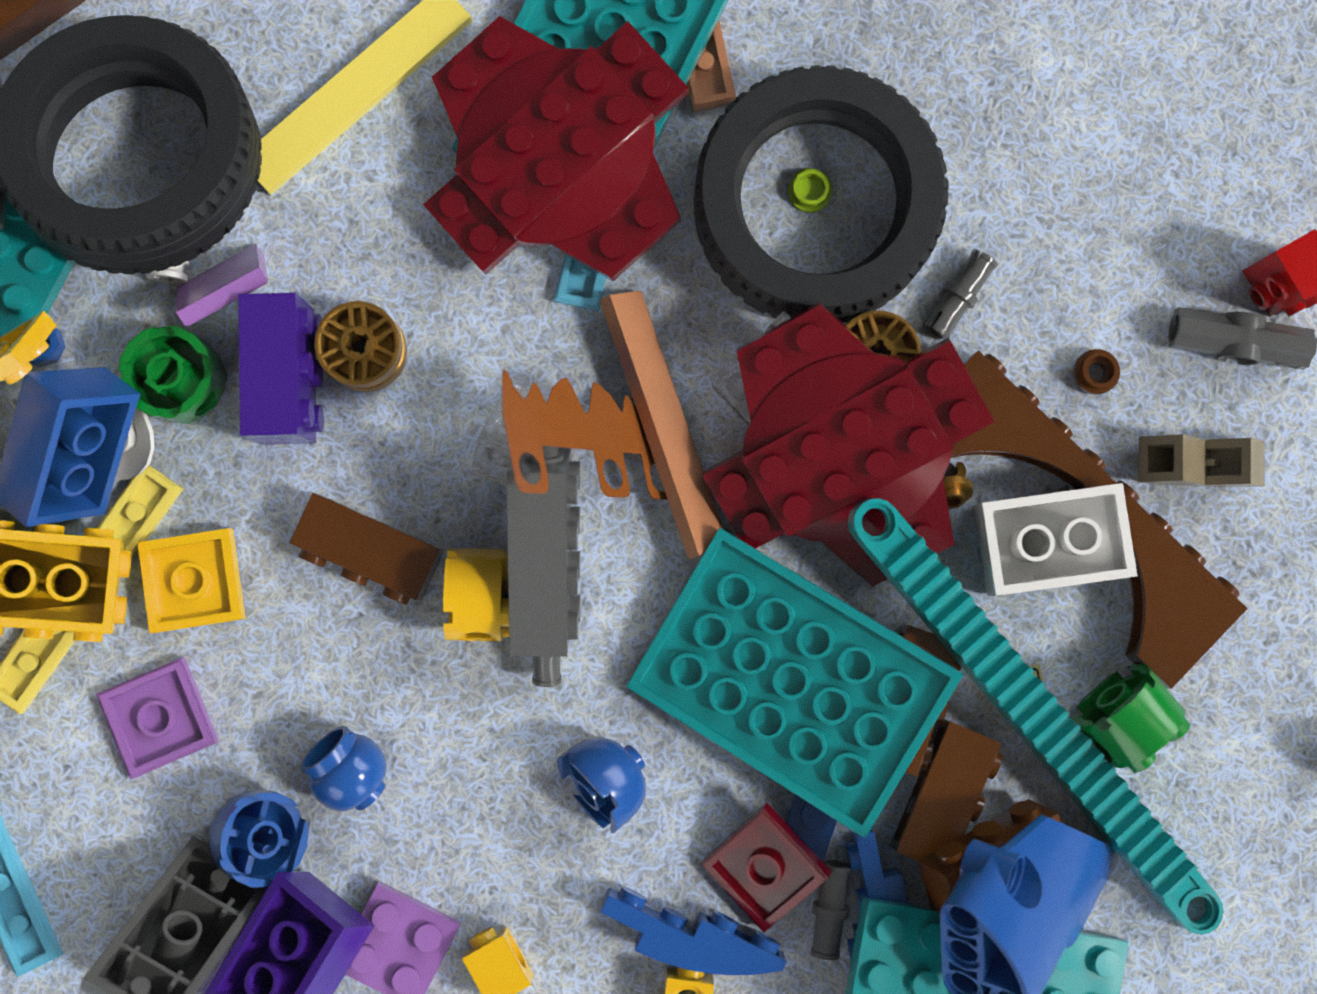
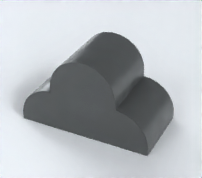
[80,836,268,994]

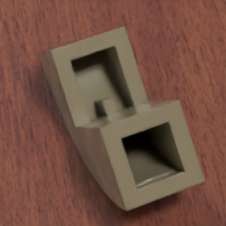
[1138,434,1265,487]

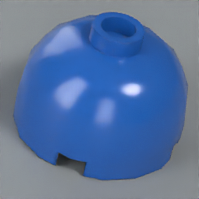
[557,737,646,833]
[208,790,308,888]

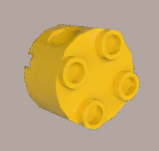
[443,548,509,641]

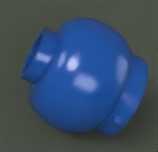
[300,726,387,812]

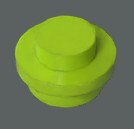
[788,168,833,213]

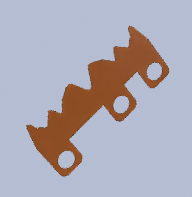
[502,369,668,500]

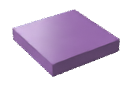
[176,244,268,326]
[96,657,219,780]

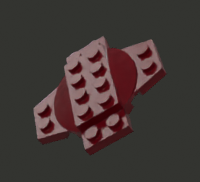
[423,16,689,281]
[702,302,995,587]

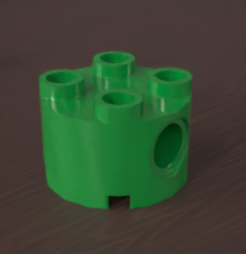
[119,325,227,424]
[1073,664,1190,773]

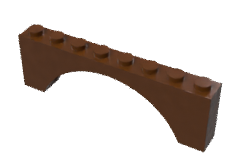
[951,350,1248,689]

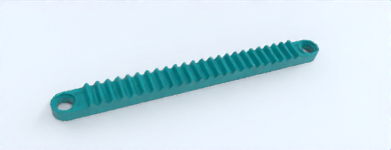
[848,498,1224,935]

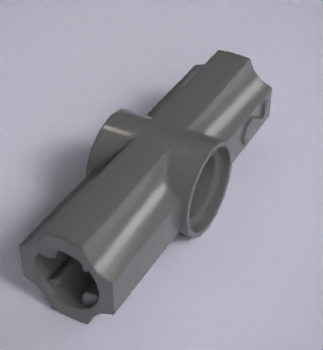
[1168,307,1317,370]

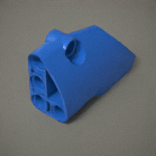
[940,815,1115,994]

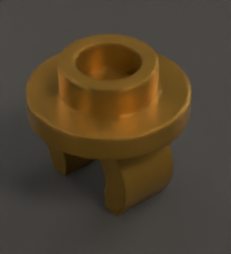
[943,462,973,509]

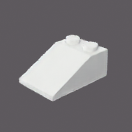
[974,483,1137,596]

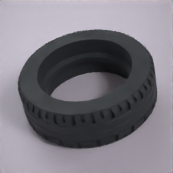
[0,15,262,275]
[694,65,949,323]

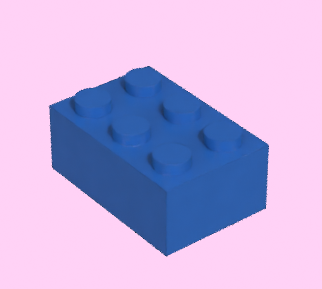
[0,367,140,527]

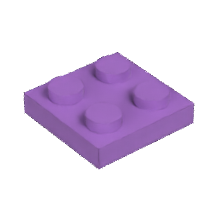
[345,881,461,994]

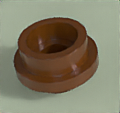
[1073,349,1120,395]

